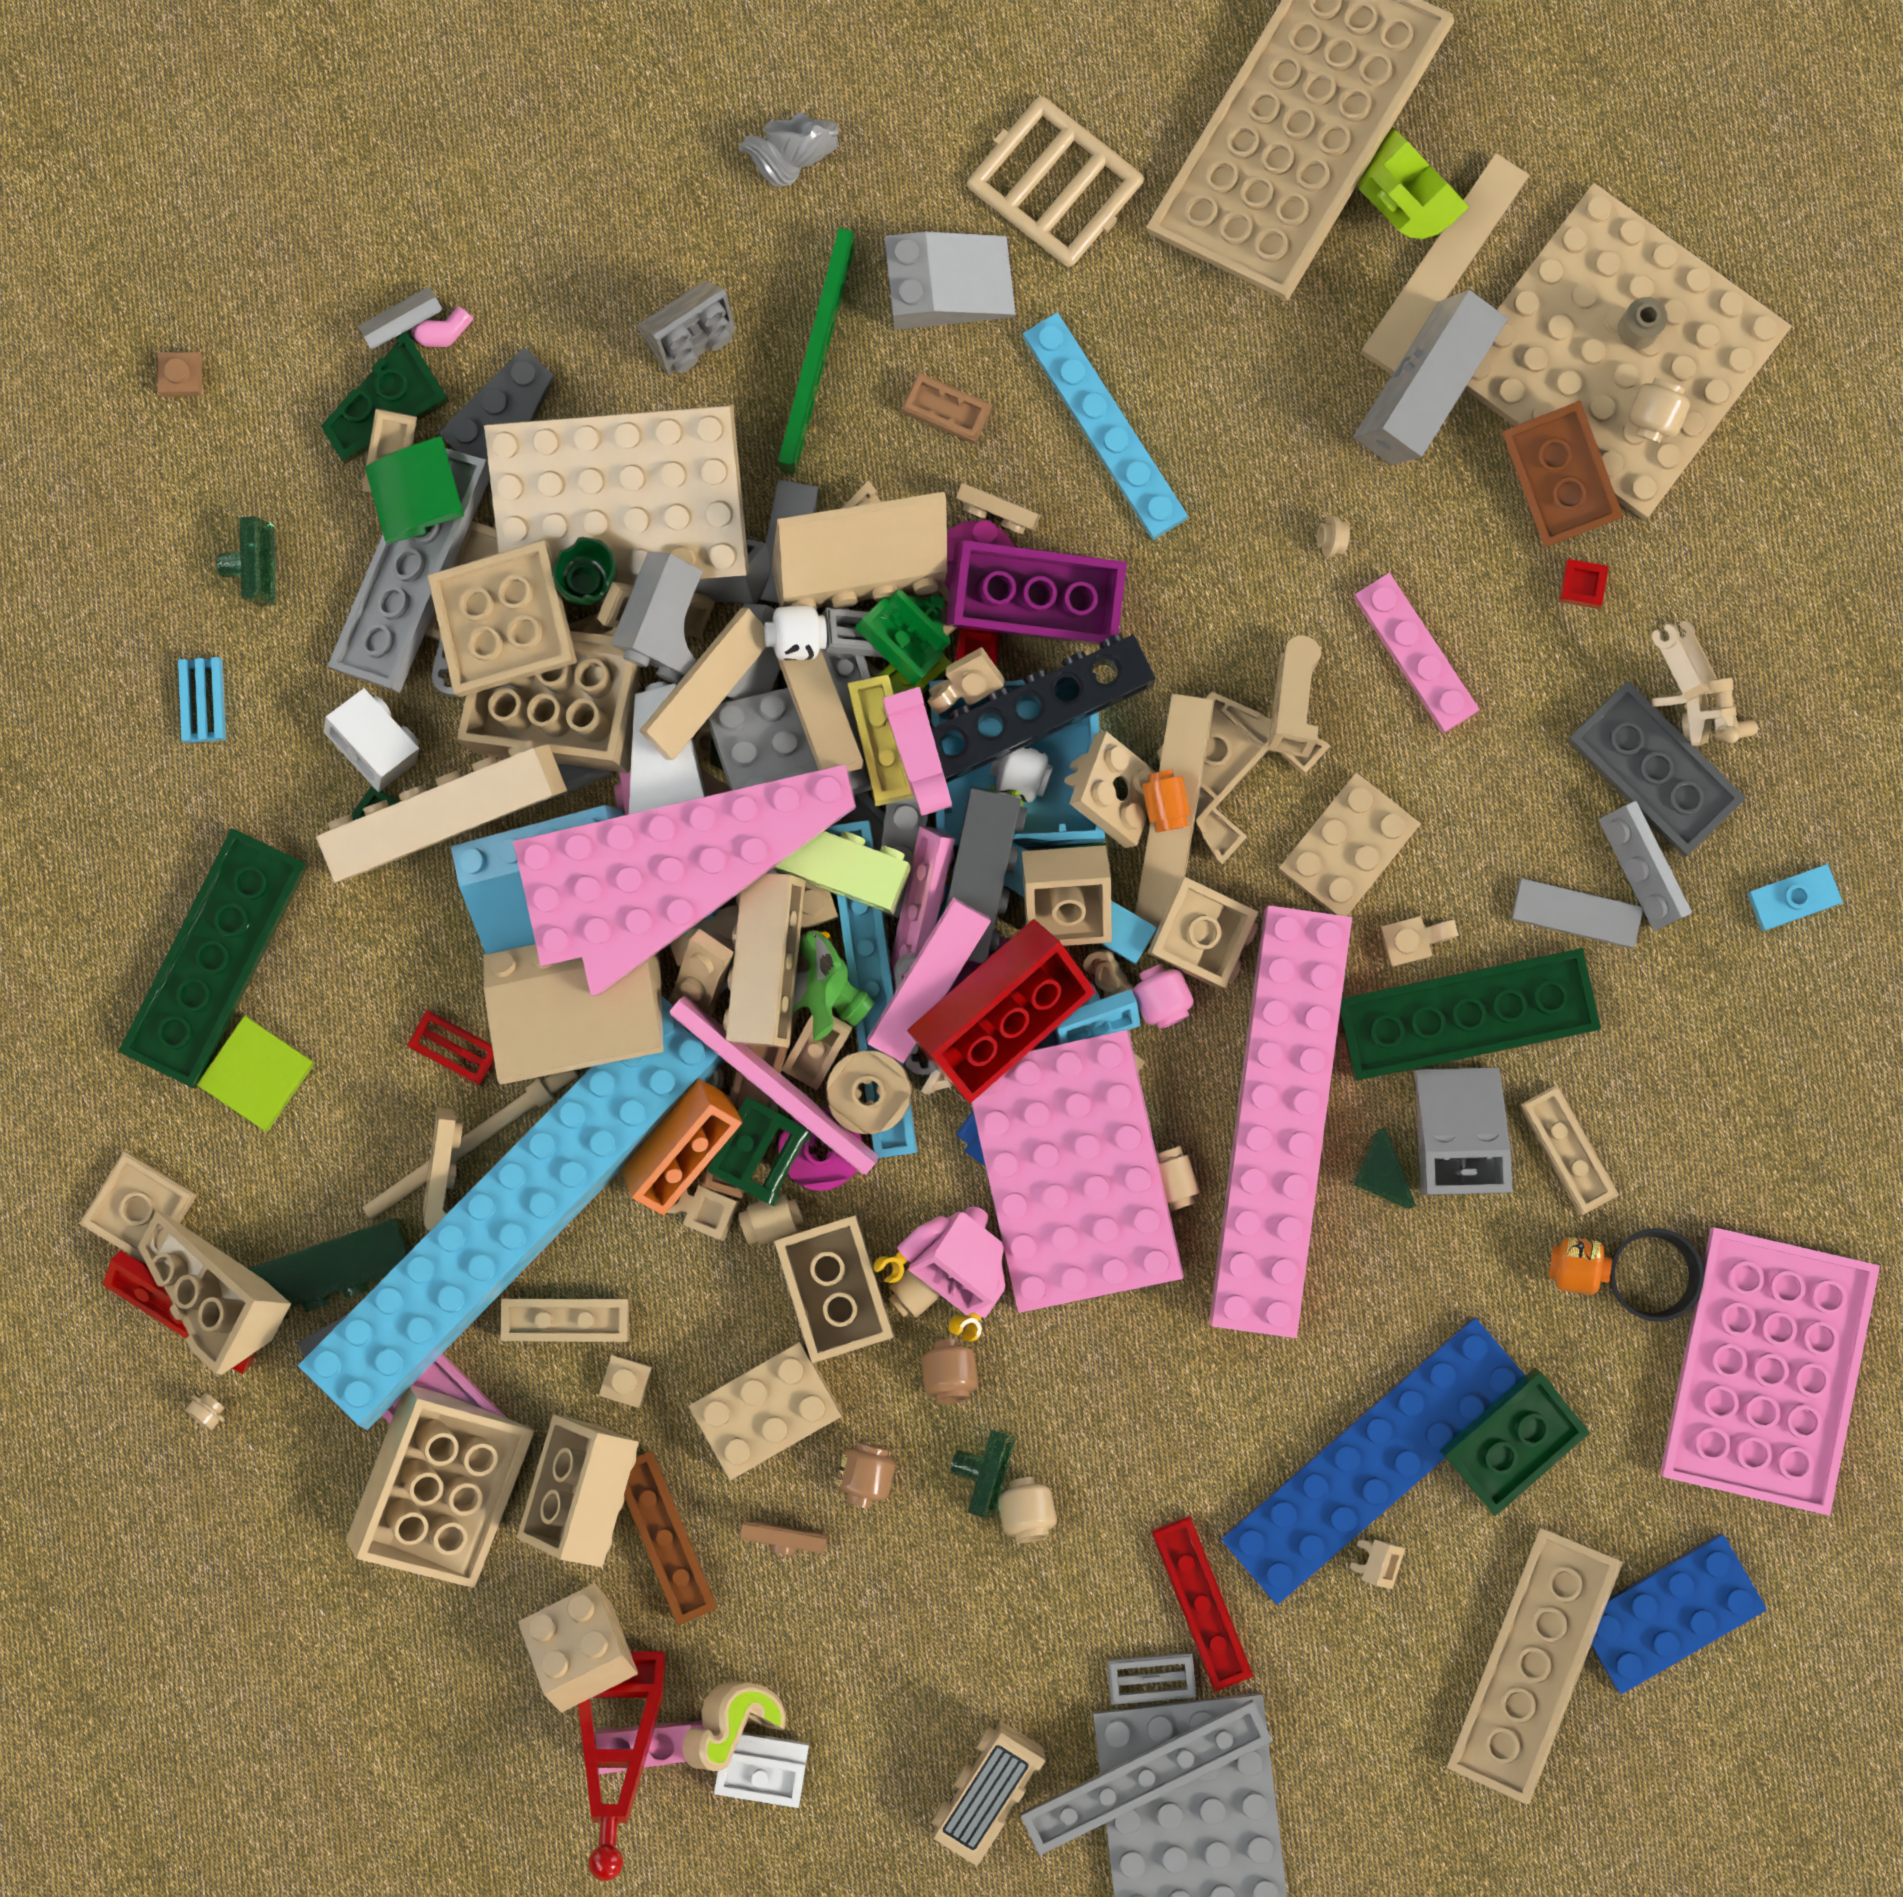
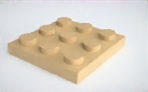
[427,540,577,697]

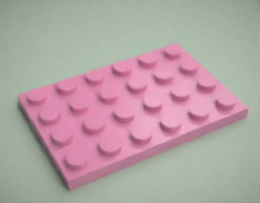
[972,1029,1184,1313]
[1659,1227,1880,1516]

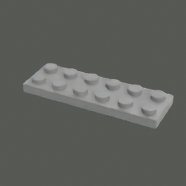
[327,441,490,693]

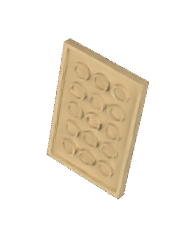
[484,405,749,584]

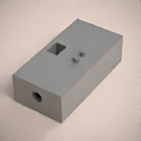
[1353,290,1508,465]

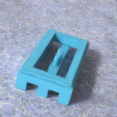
[178,657,226,743]

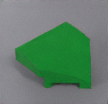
[854,590,950,686]

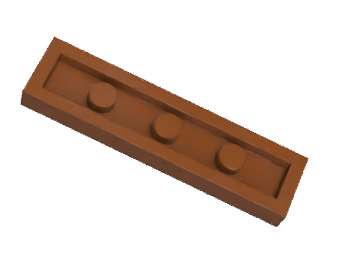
[624,1450,718,1626]

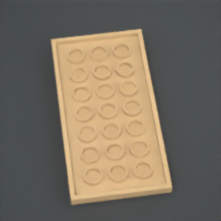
[1146,0,1454,301]

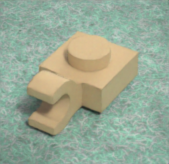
[928,647,1005,715]
[1380,916,1459,968]

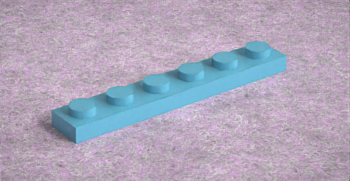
[1023,312,1188,541]

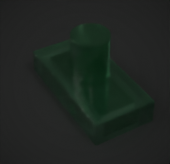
[216,516,276,607]
[950,1430,1017,1518]

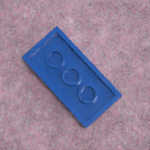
[1591,1533,1767,1695]

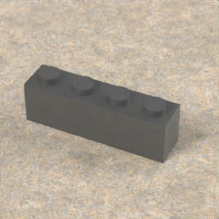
[945,786,1027,963]

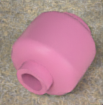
[1132,964,1194,1030]

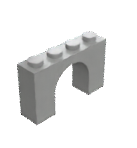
[610,551,780,703]

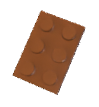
[1501,400,1624,548]

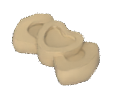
[1083,948,1134,998]

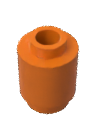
[1141,769,1191,833]

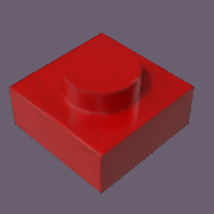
[1558,559,1609,609]

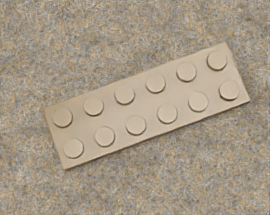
[1447,1528,1623,1805]

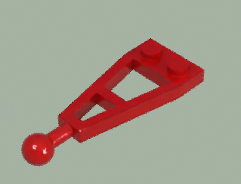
[578,1651,666,1881]

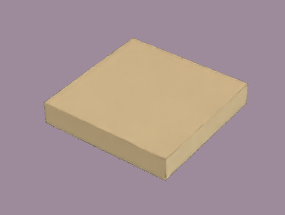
[79,1151,198,1265]

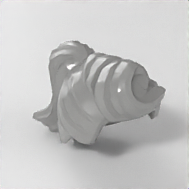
[738,112,839,187]

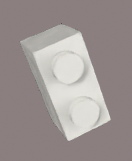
[324,688,419,792]

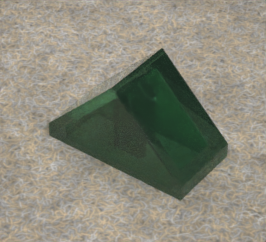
[1348,1127,1416,1210]

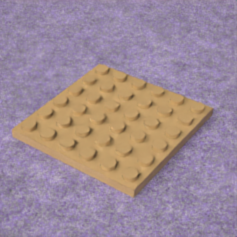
[1464,183,1792,522]

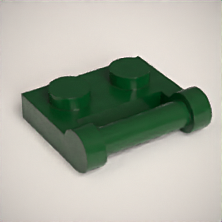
[707,1096,813,1207]

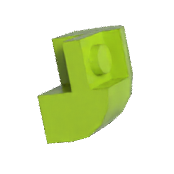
[1357,126,1469,239]

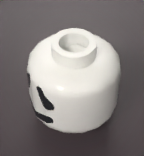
[764,606,827,661]
[989,746,1054,803]

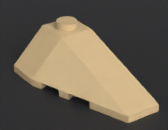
[138,1211,291,1375]

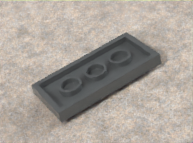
[1567,681,1746,857]

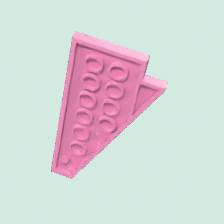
[513,765,856,996]

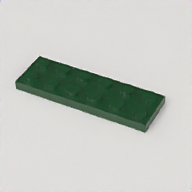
[118,828,309,1089]
[1339,948,1602,1082]

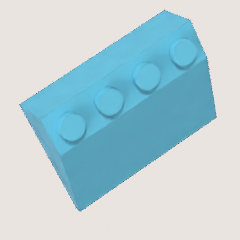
[451,805,624,954]

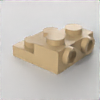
[1147,877,1258,988]

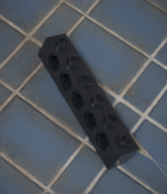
[929,633,1156,783]

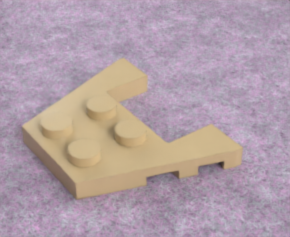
[1155,692,1331,866]

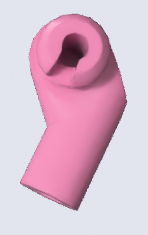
[411,306,473,347]

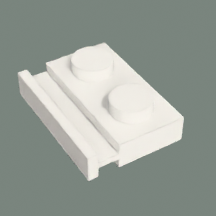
[714,1732,809,1808]

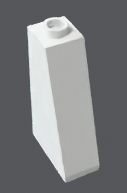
[629,681,708,814]

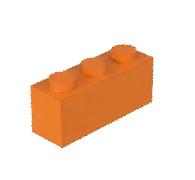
[621,1078,742,1216]

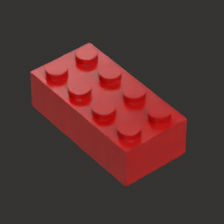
[907,919,1096,1104]

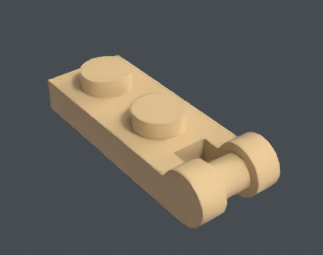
[667,929,734,1016]
[423,1107,462,1231]

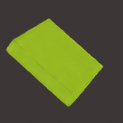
[197,1016,316,1132]

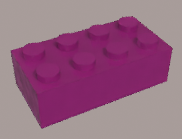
[946,540,1127,646]

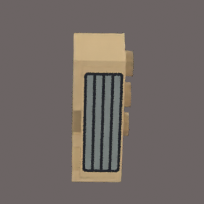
[931,1720,1046,1866]

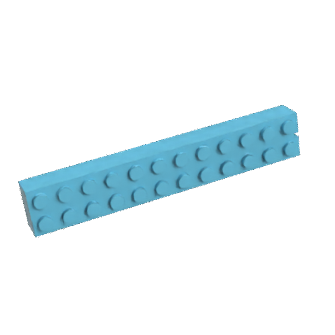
[298,996,726,1430]

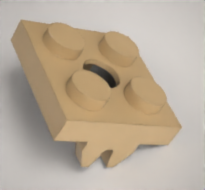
[1064,731,1156,848]

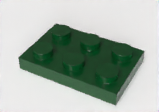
[1440,1368,1590,1516]

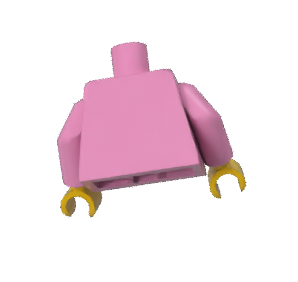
[873,1207,1005,1342]

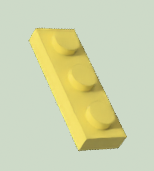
[848,674,915,806]

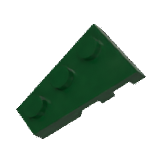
[321,331,450,465]

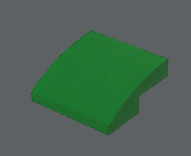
[365,436,465,544]

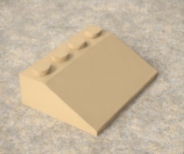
[771,491,947,610]
[457,631,640,773]
[484,944,664,1085]
[346,1385,535,1588]

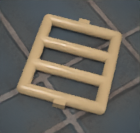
[967,96,1144,267]

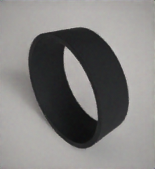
[1610,1228,1704,1322]

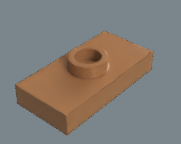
[901,372,992,445]
[740,1519,828,1555]

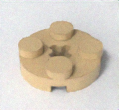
[827,1050,912,1134]

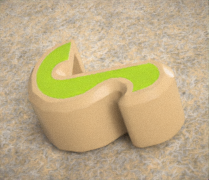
[682,1681,786,1771]

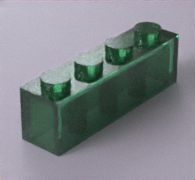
[248,1218,413,1321]

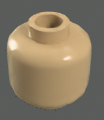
[1629,378,1690,443]
[998,1477,1057,1543]

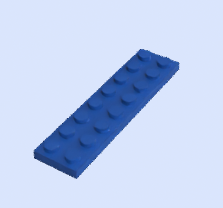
[1220,1317,1525,1605]

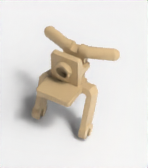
[1652,621,1758,746]

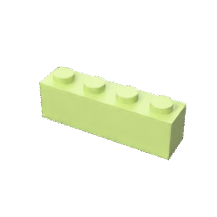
[771,831,912,915]

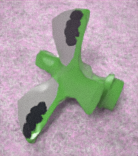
[793,930,875,1041]

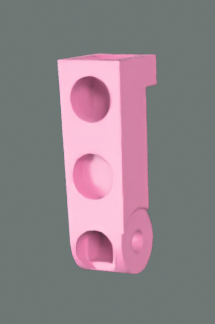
[882,686,952,816]
[595,1720,704,1774]

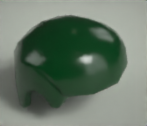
[552,537,618,605]

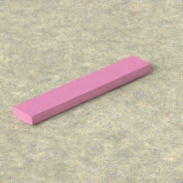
[669,995,879,1175]

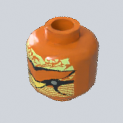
[1549,1237,1612,1295]

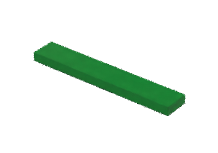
[778,227,855,475]

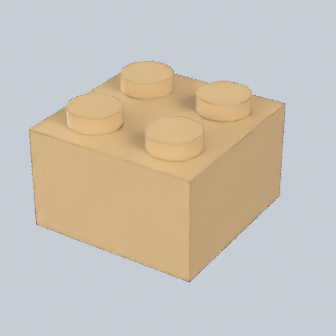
[518,1583,638,1713]

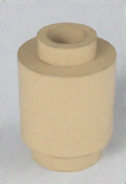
[1157,1146,1200,1211]
[738,1193,804,1246]
[888,1269,941,1318]

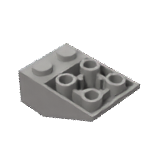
[638,280,736,376]
[1415,1068,1512,1195]

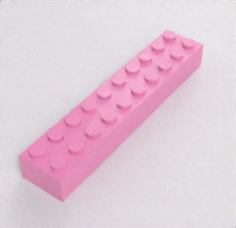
[1208,906,1352,1338]

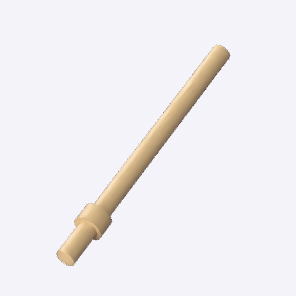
[362,1070,579,1220]

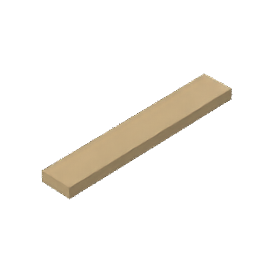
[1360,153,1530,375]
[1135,694,1214,944]

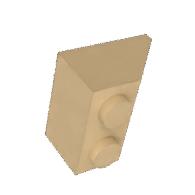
[1022,845,1112,946]

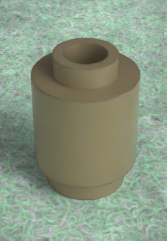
[1618,297,1668,349]

